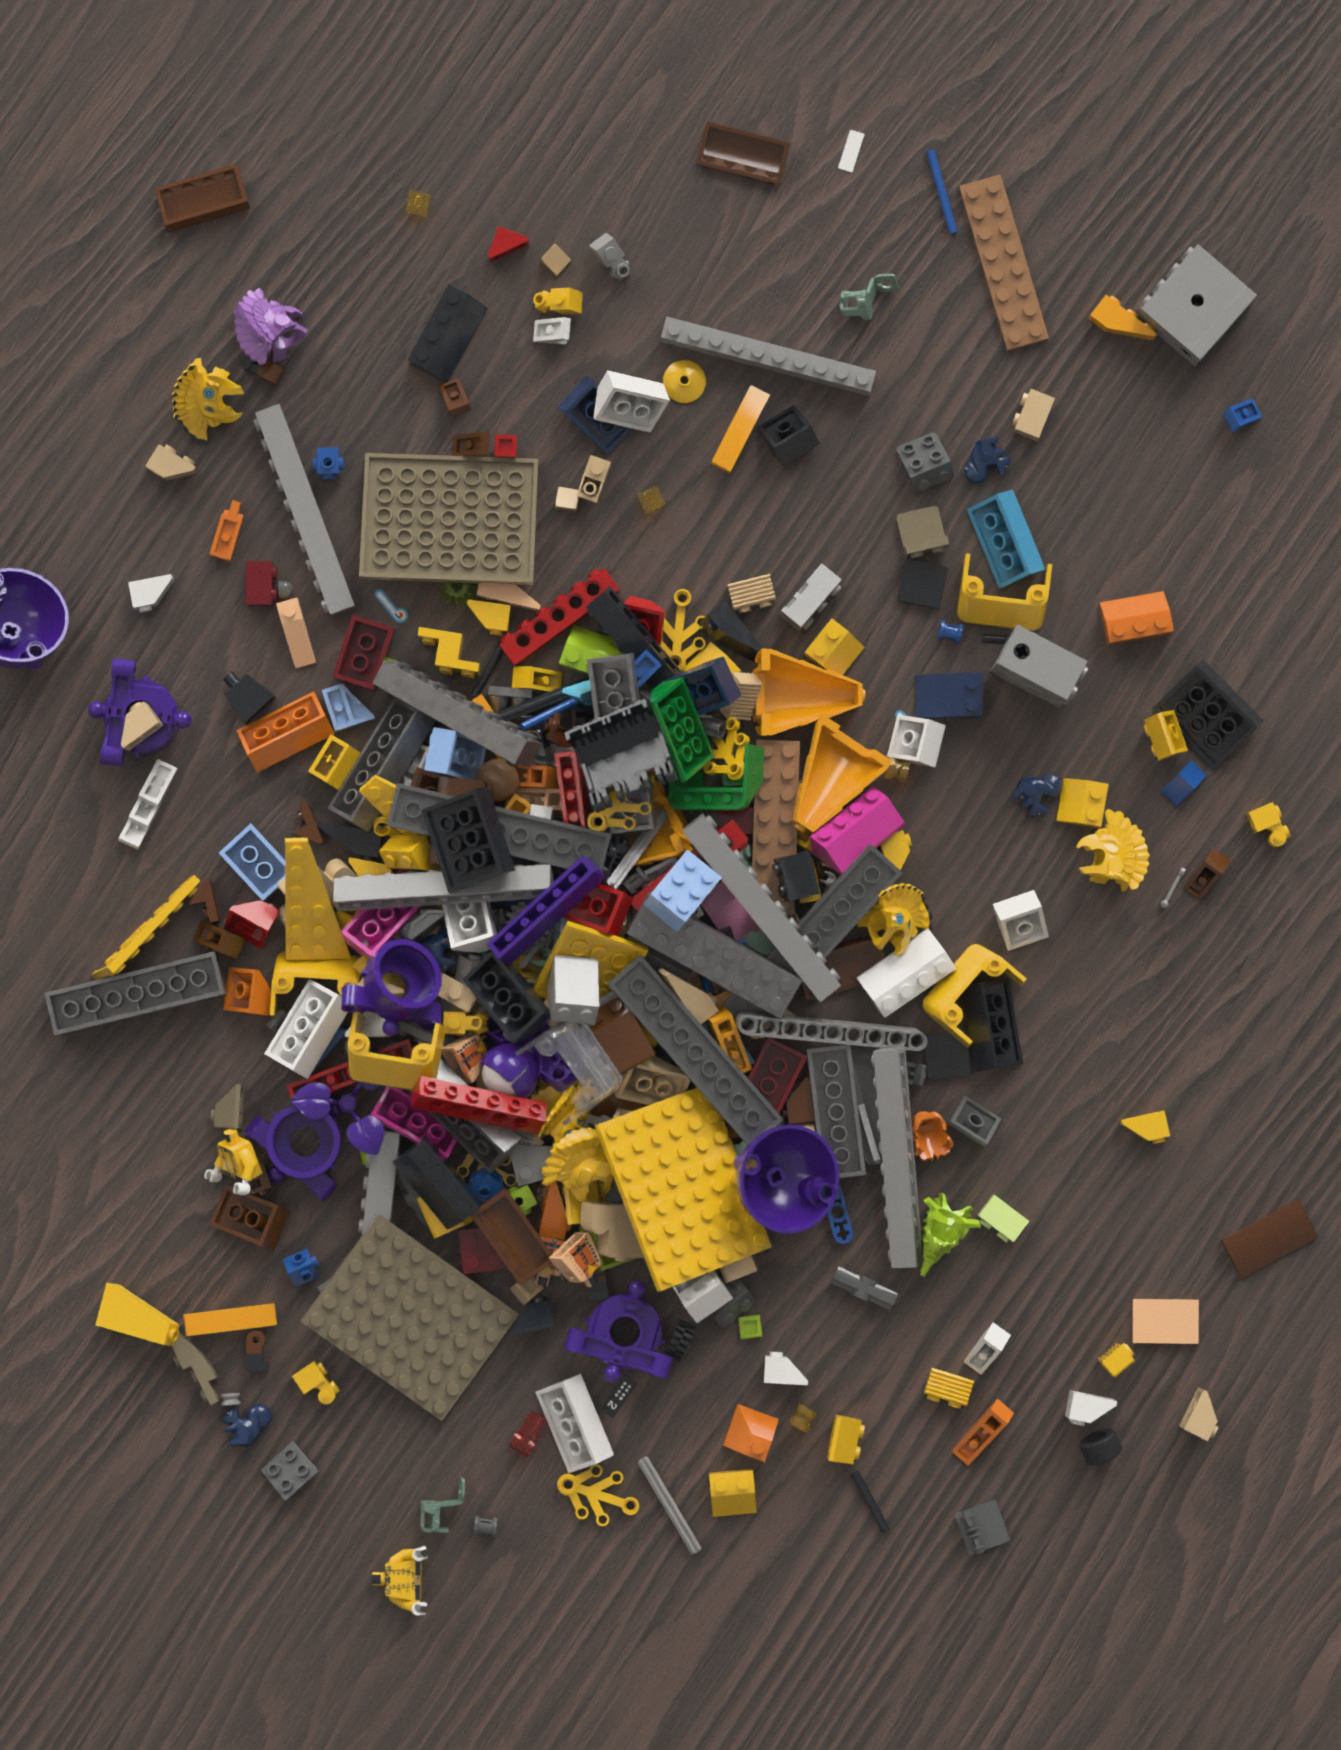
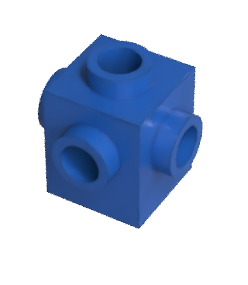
[313,447,344,480]
[469,1167,503,1203]
[283,1249,320,1287]

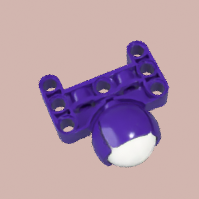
[479,1016,600,1098]

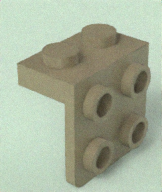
[896,506,949,559]

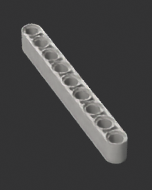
[734,1011,927,1051]

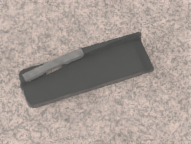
[850,1045,883,1166]

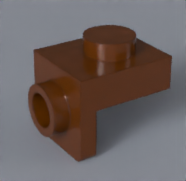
[544,712,571,749]

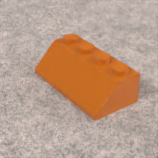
[236,691,335,773]

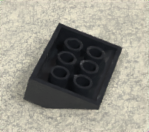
[1153,659,1264,770]
[422,787,516,893]

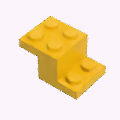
[418,627,481,679]

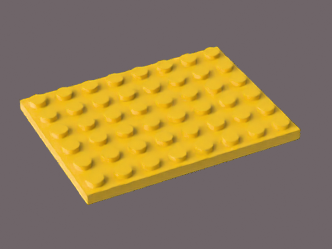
[595,1088,772,1292]

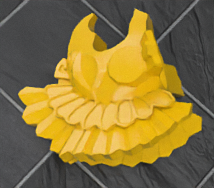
[1076,809,1150,892]
[541,1127,613,1202]

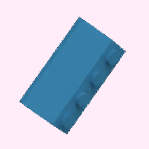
[967,490,1045,589]

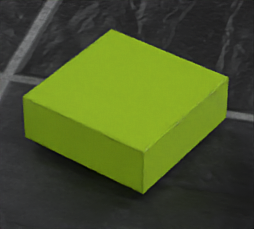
[738,1314,762,1339]

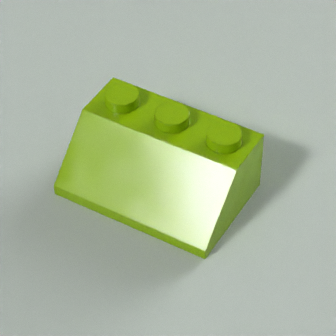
[559,625,625,676]

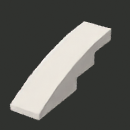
[119,759,177,850]

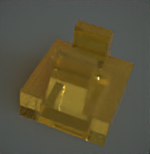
[405,190,431,217]
[637,485,666,515]

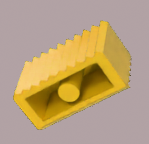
[1098,1343,1135,1378]
[924,1367,974,1409]

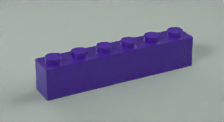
[487,856,606,965]

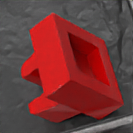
[494,435,517,458]

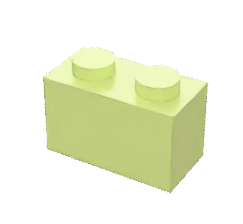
[977,1195,1029,1243]

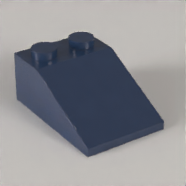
[557,376,633,455]
[660,656,741,715]
[916,673,983,719]

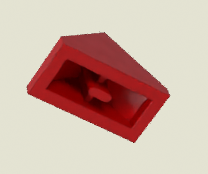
[488,226,530,263]

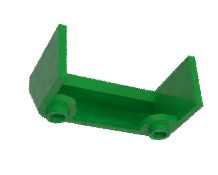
[668,744,764,810]

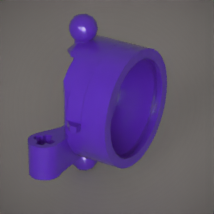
[88,658,192,767]
[341,939,442,1036]
[244,1103,342,1201]
[564,1281,674,1383]

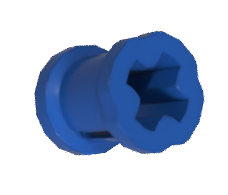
[938,620,963,643]

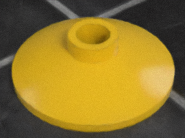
[663,360,706,403]

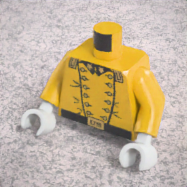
[204,1128,263,1195]
[372,1546,428,1615]

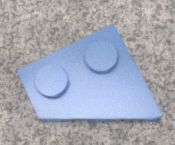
[322,684,375,732]

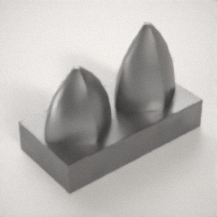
[488,686,533,720]

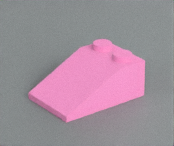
[700,881,761,941]

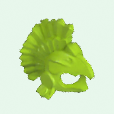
[920,1193,981,1277]

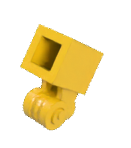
[533,288,583,315]
[1246,802,1291,847]
[444,1012,488,1035]
[292,1360,340,1404]

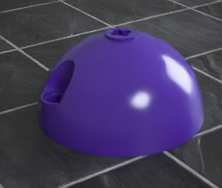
[0,568,69,669]
[734,1125,839,1233]

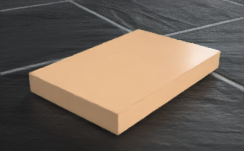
[1132,1299,1199,1344]

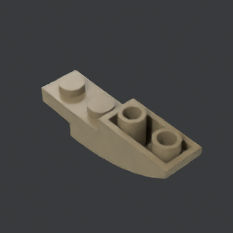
[167,1333,220,1405]

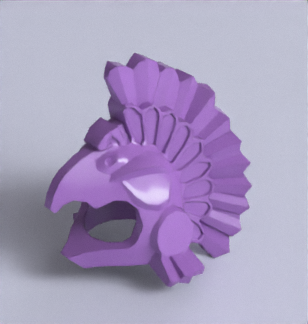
[233,288,308,365]

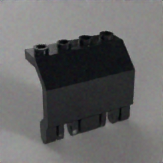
[564,699,678,813]

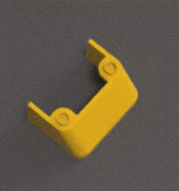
[957,553,1052,631]
[922,944,1026,1048]
[270,952,362,1016]
[348,1012,446,1090]

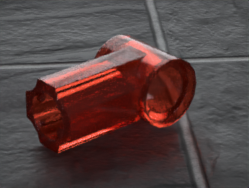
[508,1410,547,1457]

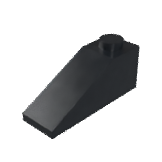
[700,601,763,662]
[317,822,383,862]

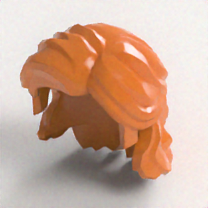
[911,1111,954,1162]

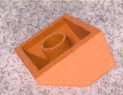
[223,967,271,1016]
[723,1404,779,1462]

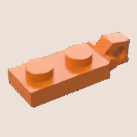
[209,500,244,562]

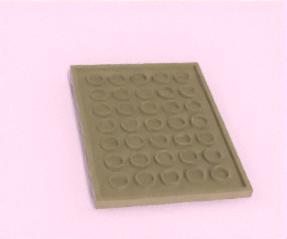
[359,453,538,585]
[300,1213,519,1421]

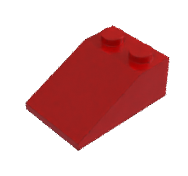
[563,884,633,936]

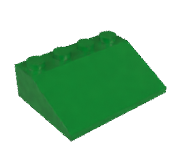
[650,677,715,782]

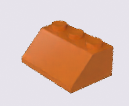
[1099,591,1174,645]

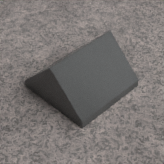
[947,1096,1001,1147]

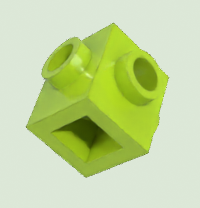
[508,1184,538,1215]

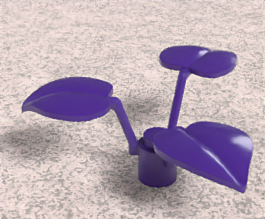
[291,1051,385,1155]

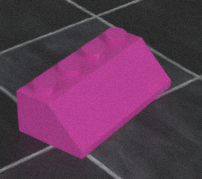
[810,786,905,874]
[341,870,422,957]
[370,1086,457,1159]

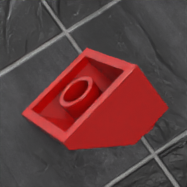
[624,596,666,646]
[224,900,280,949]

